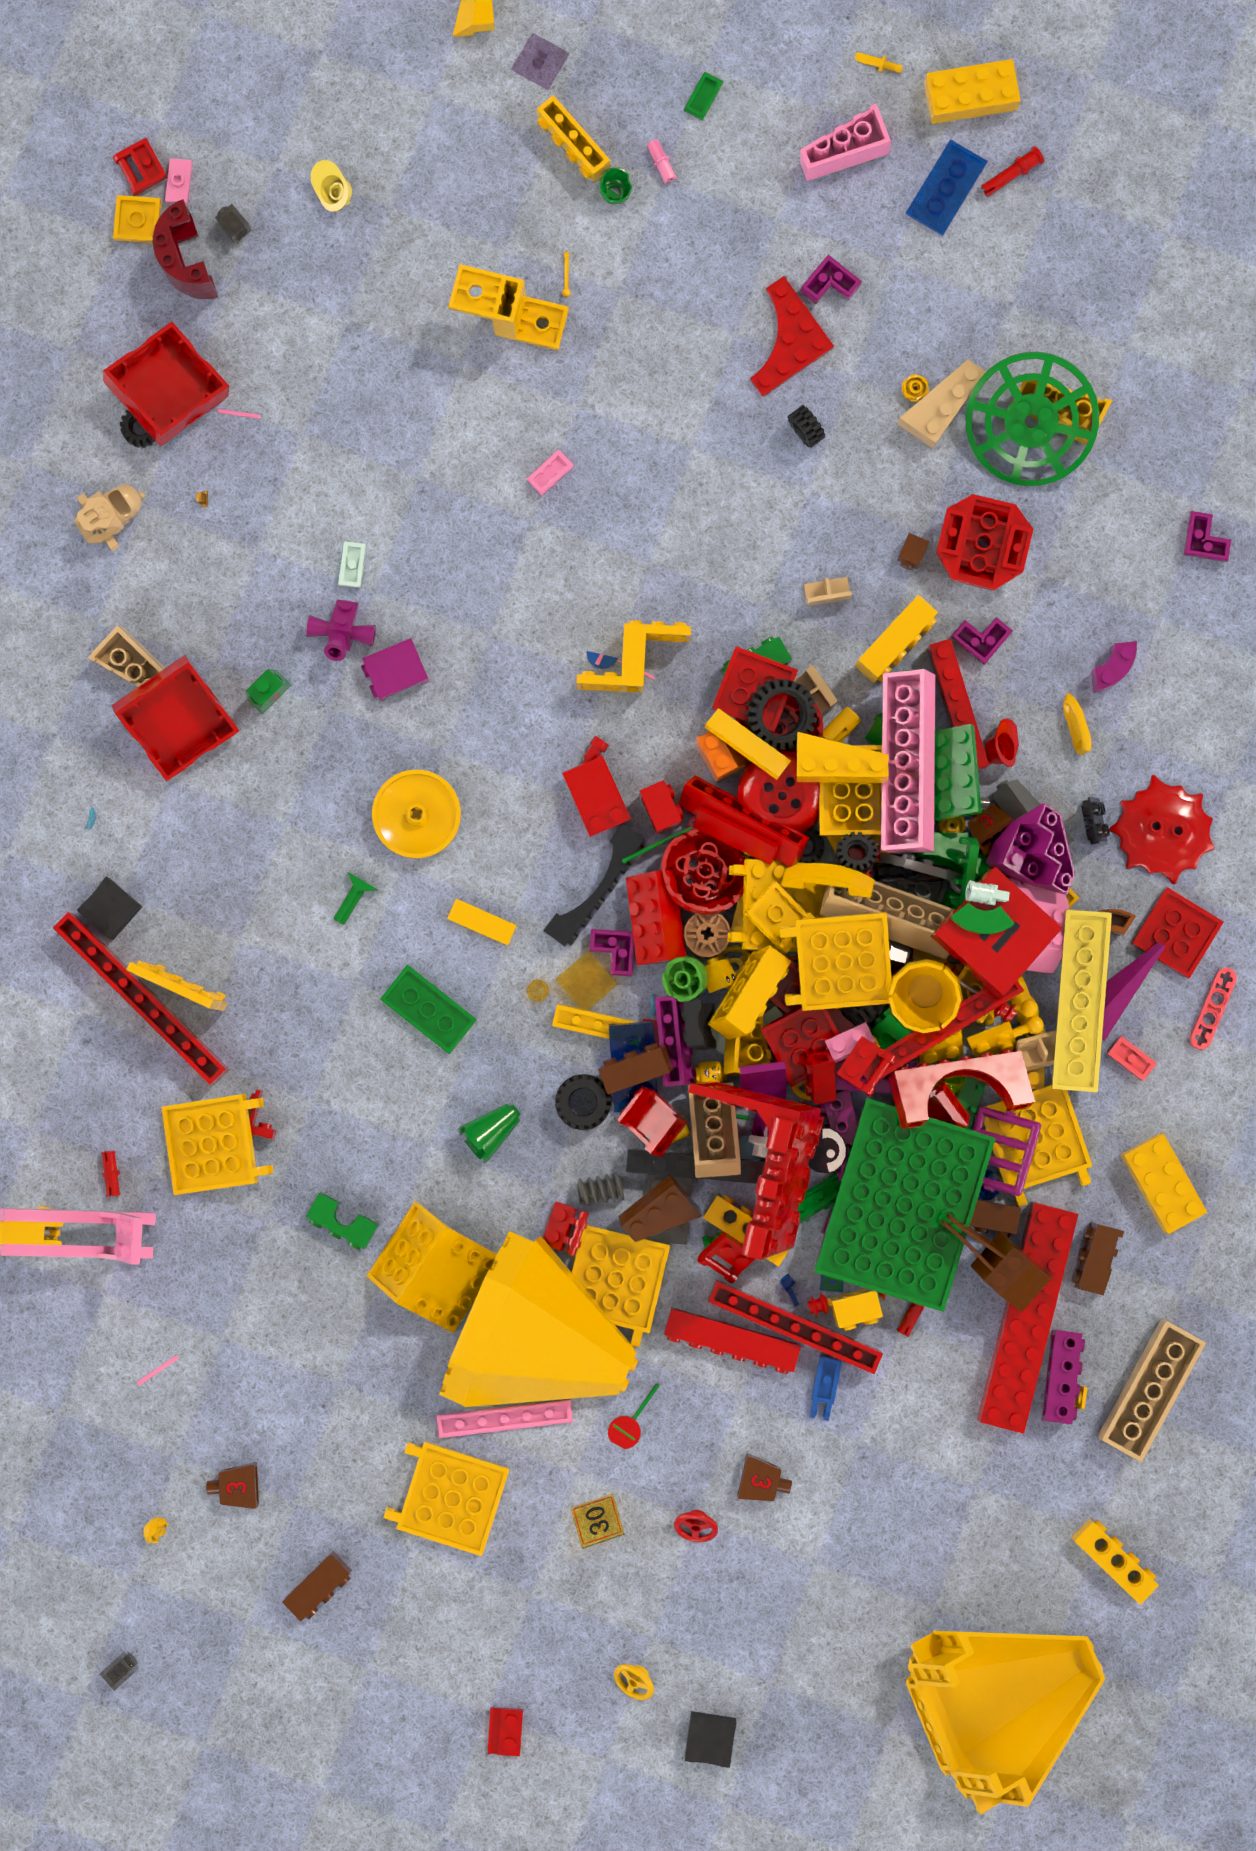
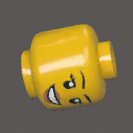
[694,1061,727,1083]

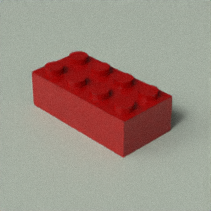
[626,870,686,965]

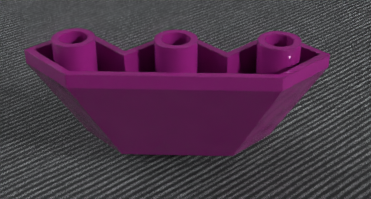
[986,803,1075,895]

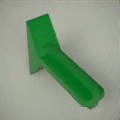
[334,872,379,925]

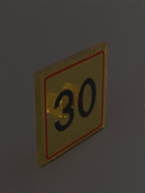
[571,1493,625,1549]

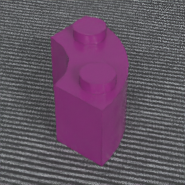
[1091,641,1137,693]

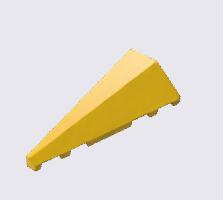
[453,0,495,37]

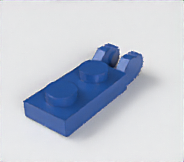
[809,1355,842,1421]

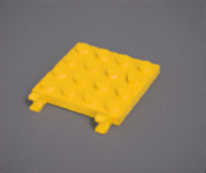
[727,859,826,952]
[779,912,892,1011]
[126,960,228,1011]
[983,1085,1092,1207]
[161,1094,274,1195]
[572,1225,670,1347]
[383,1441,510,1556]

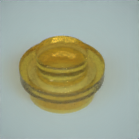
[527,979,549,1002]

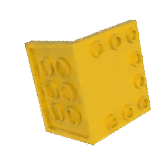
[366,1201,497,1333]

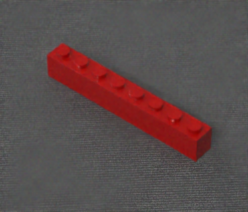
[708,1279,883,1374]

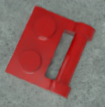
[113,138,168,196]
[836,1036,896,1097]
[697,1232,756,1283]

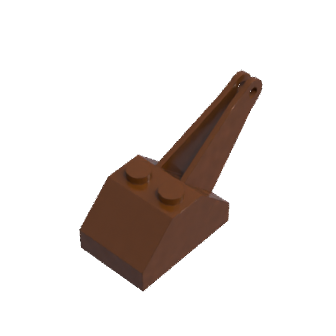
[941,1213,1053,1312]

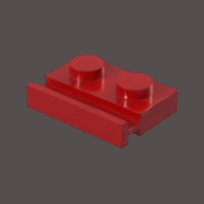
[487,1707,523,1757]

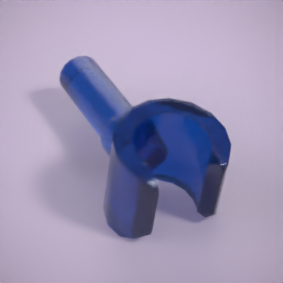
[780,1274,799,1306]

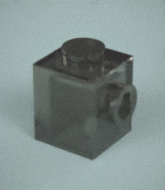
[215,204,252,244]
[100,1651,138,1691]

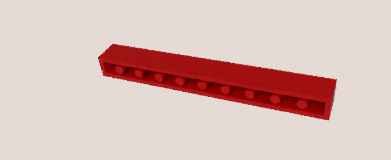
[53,912,230,1085]

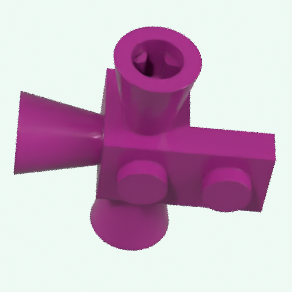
[306,600,376,661]

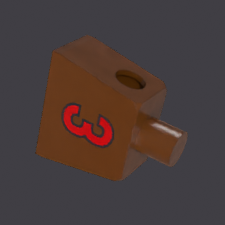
[968,805,1013,857]
[737,1453,792,1501]
[206,1462,259,1509]

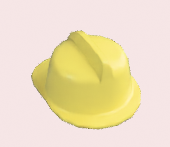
[311,160,352,212]

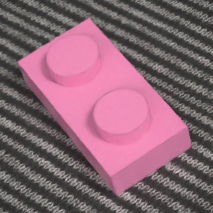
[825,1022,876,1063]

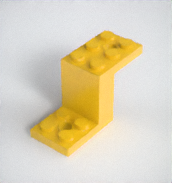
[448,264,569,351]
[576,620,691,693]

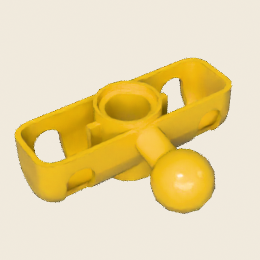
[1010,975,1046,1038]

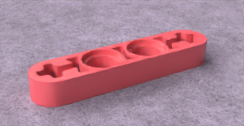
[1189,968,1237,1049]

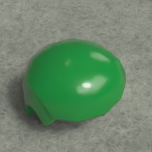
[599,167,632,205]

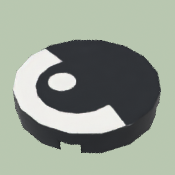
[808,1128,847,1173]

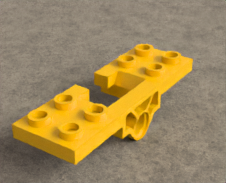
[744,881,839,1009]

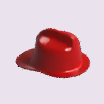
[985,718,1019,767]

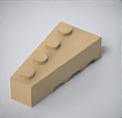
[897,360,986,449]
[88,625,166,687]

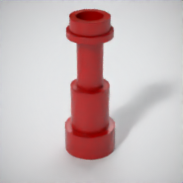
[580,736,609,765]

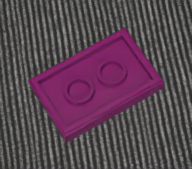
[740,1062,786,1099]

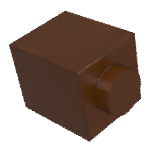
[897,533,929,570]

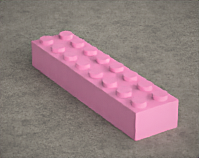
[881,669,935,854]

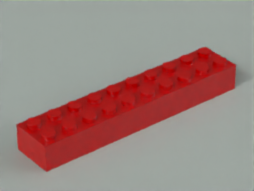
[977,1201,1079,1434]

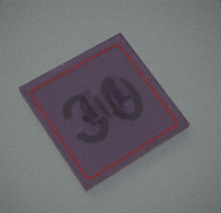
[511,33,570,90]

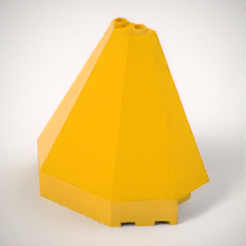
[439,1231,638,1407]
[906,1631,1105,1815]

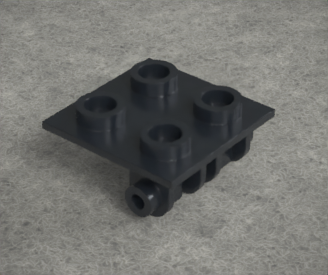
[1081,797,1110,845]

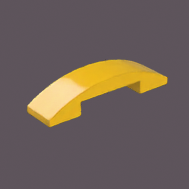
[781,863,875,898]

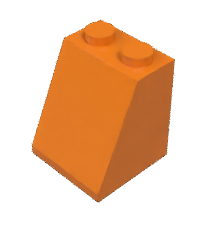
[696,731,750,783]

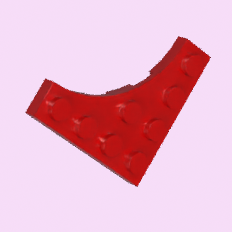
[750,276,834,397]

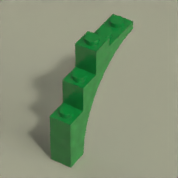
[912,833,1021,883]

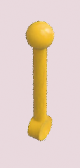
[562,252,571,297]

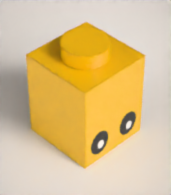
[705,956,736,993]

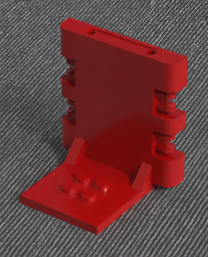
[688,1081,824,1260]

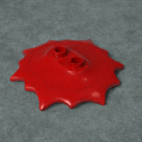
[1109,774,1215,885]

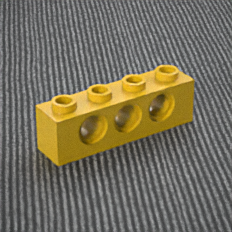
[703,1194,790,1267]
[1071,1518,1159,1605]

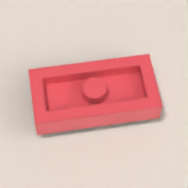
[1106,1036,1157,1081]

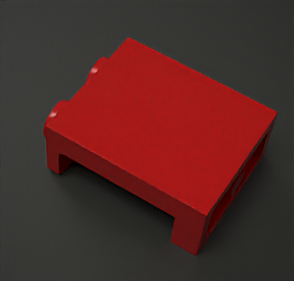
[928,1081,970,1128]
[617,1086,688,1157]

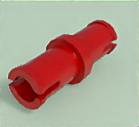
[101,1150,121,1197]

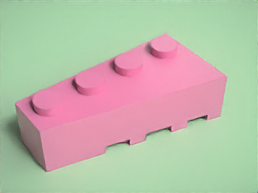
[800,104,891,181]

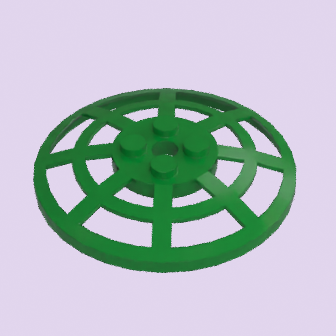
[965,351,1099,486]

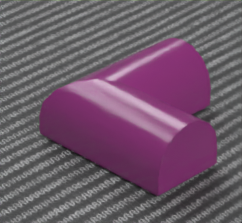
[800,255,862,304]
[1183,511,1232,562]
[950,617,1013,665]
[589,929,634,977]

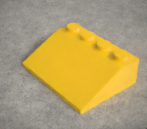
[819,745,882,837]

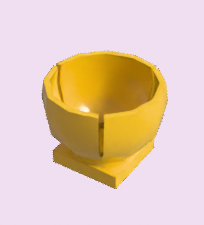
[888,959,963,1033]

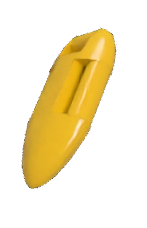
[1063,693,1092,755]

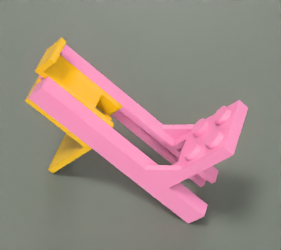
[0,1205,156,1264]

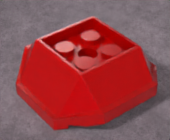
[936,494,1034,591]

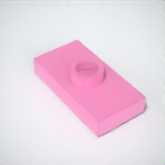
[165,158,193,205]
[527,449,574,496]

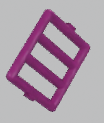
[972,1106,1041,1196]

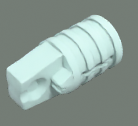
[965,880,1010,905]

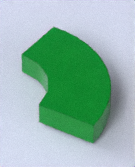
[950,903,1015,934]

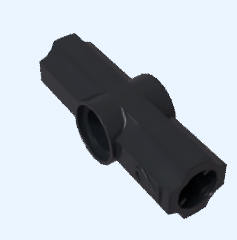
[875,864,944,883]

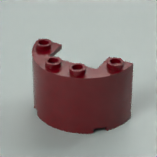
[152,199,218,299]

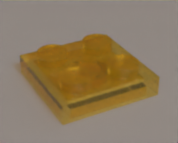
[555,951,618,1010]

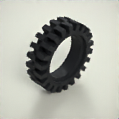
[745,679,817,750]

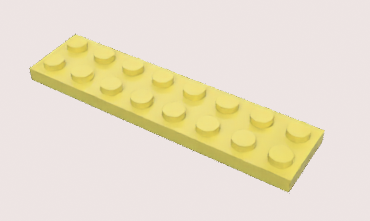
[1052,909,1112,1092]

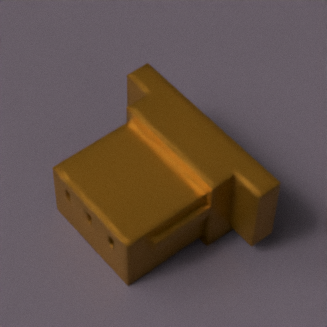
[196,491,208,507]

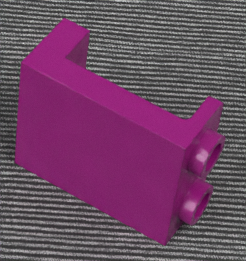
[361,638,430,702]

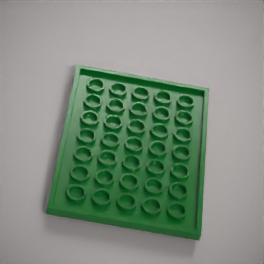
[813,1098,996,1312]

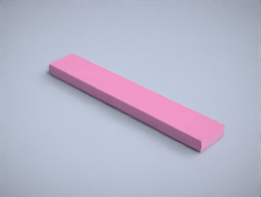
[437,1399,573,1438]

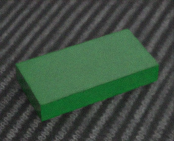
[684,72,723,121]

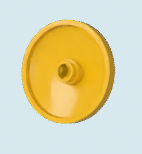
[372,770,461,859]

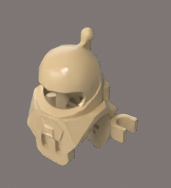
[74,484,145,551]

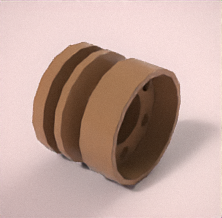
[684,913,731,959]

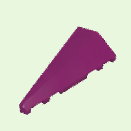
[1102,942,1165,1041]

